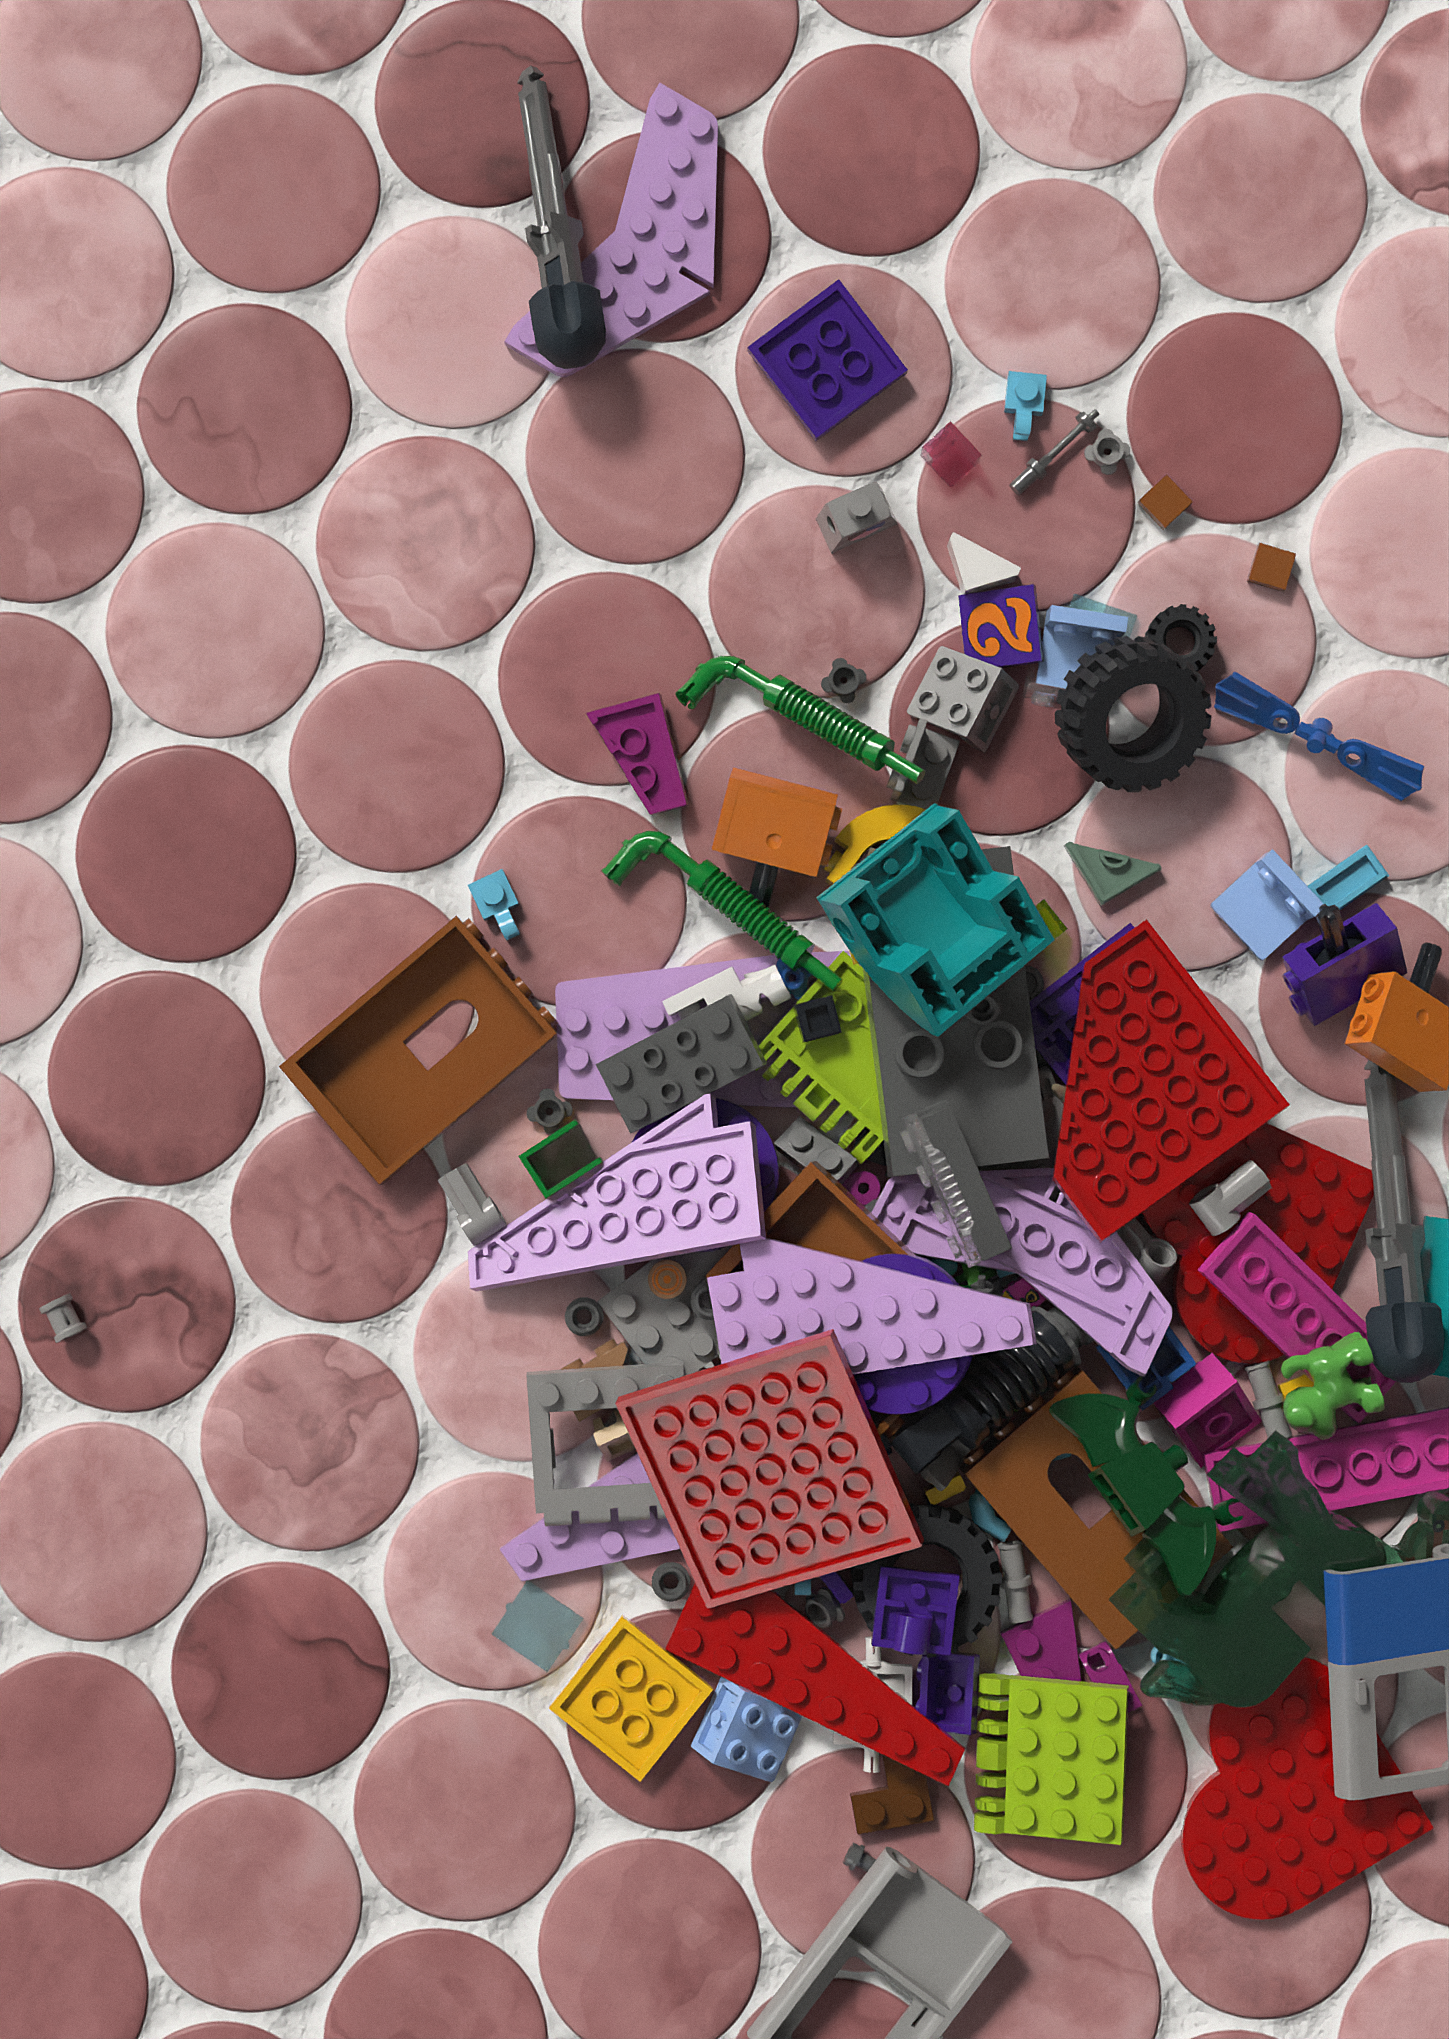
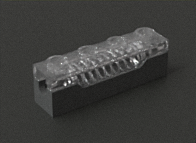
[900,1099,1012,1267]

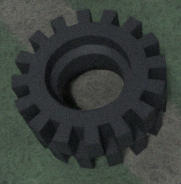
[1145,604,1217,672]

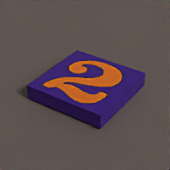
[958,584,1044,668]

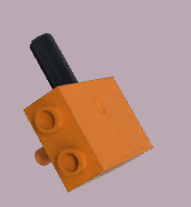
[712,767,843,908]
[1345,942,1449,1092]

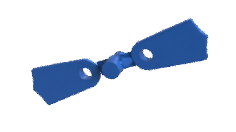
[1214,672,1424,801]

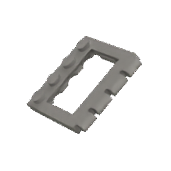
[526,1362,684,1527]

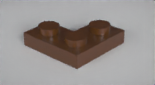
[850,1754,934,1835]

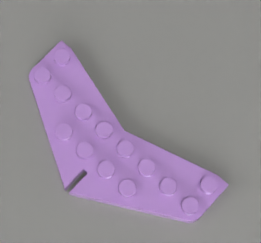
[504,83,718,377]
[871,1168,1172,1377]

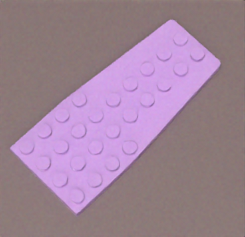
[555,951,862,1108]

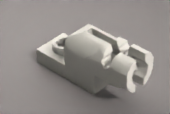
[662,965,791,1021]

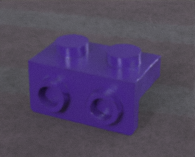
[915,1652,980,1735]

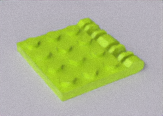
[755,951,884,1164]
[974,1673,1129,1845]

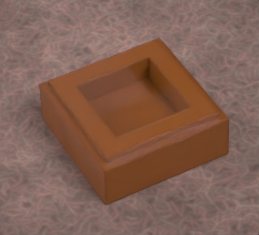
[1137,474,1193,530]
[1247,543,1296,592]

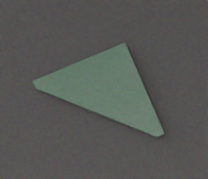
[1064,842,1162,906]

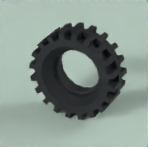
[851,1502,1002,1658]

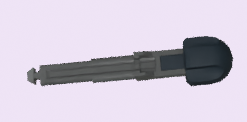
[517,65,606,369]
[1364,1060,1444,1383]

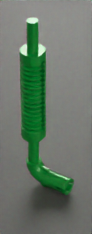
[675,656,925,784]
[601,831,843,991]

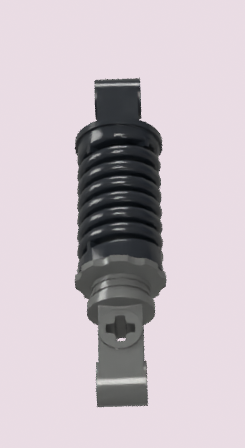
[890,1305,1094,1475]

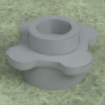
[1084,429,1130,475]

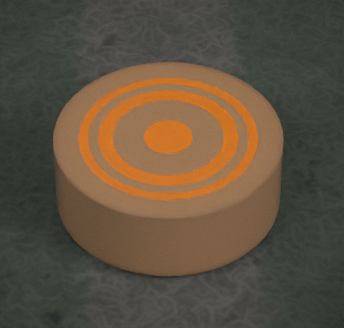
[648,1260,687,1299]

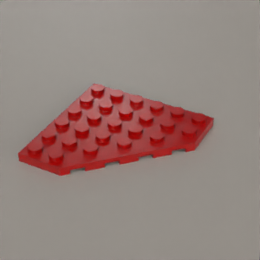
[1052,919,1290,1243]

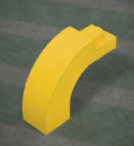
[824,805,926,885]

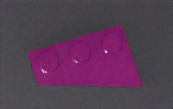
[586,693,689,815]
[1000,1599,1081,1681]

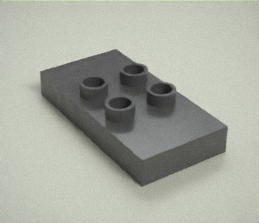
[851,846,1049,1177]

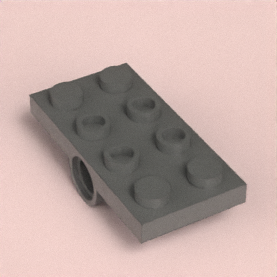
[596,994,767,1134]

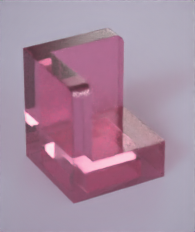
[920,421,982,487]

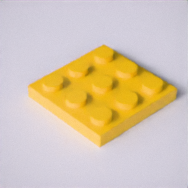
[549,1614,713,1782]

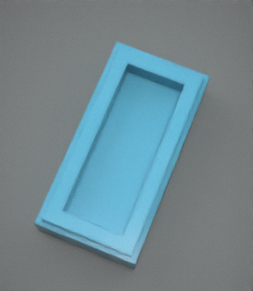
[1308,845,1389,910]

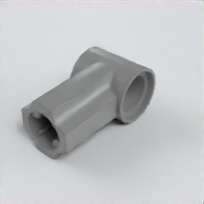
[1189,1160,1272,1236]
[438,1163,507,1246]
[1116,1218,1177,1286]

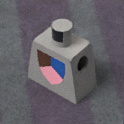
[816,481,897,554]

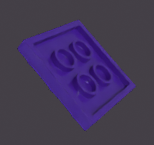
[747,279,908,441]

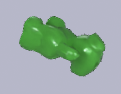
[1281,1332,1385,1440]

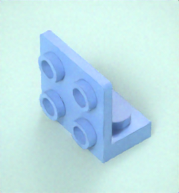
[1035,605,1128,691]
[1210,849,1323,960]
[691,1677,802,1782]

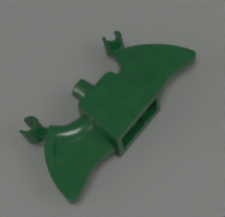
[1049,1376,1243,1597]

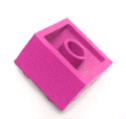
[1153,1353,1262,1468]

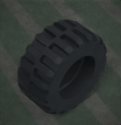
[1055,636,1212,792]

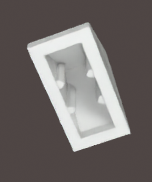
[947,532,1021,595]

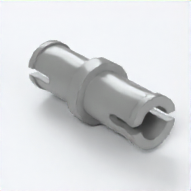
[1245,1361,1292,1442]
[998,1540,1033,1623]

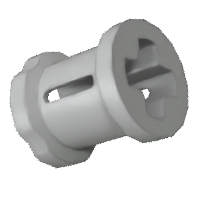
[39,1293,87,1343]

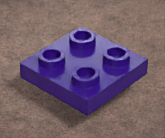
[871,1565,960,1656]

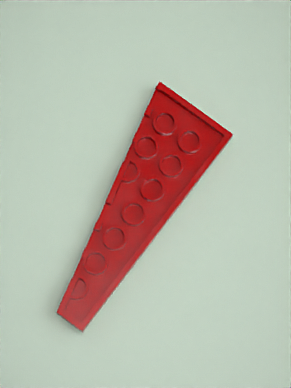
[665,1582,966,1786]

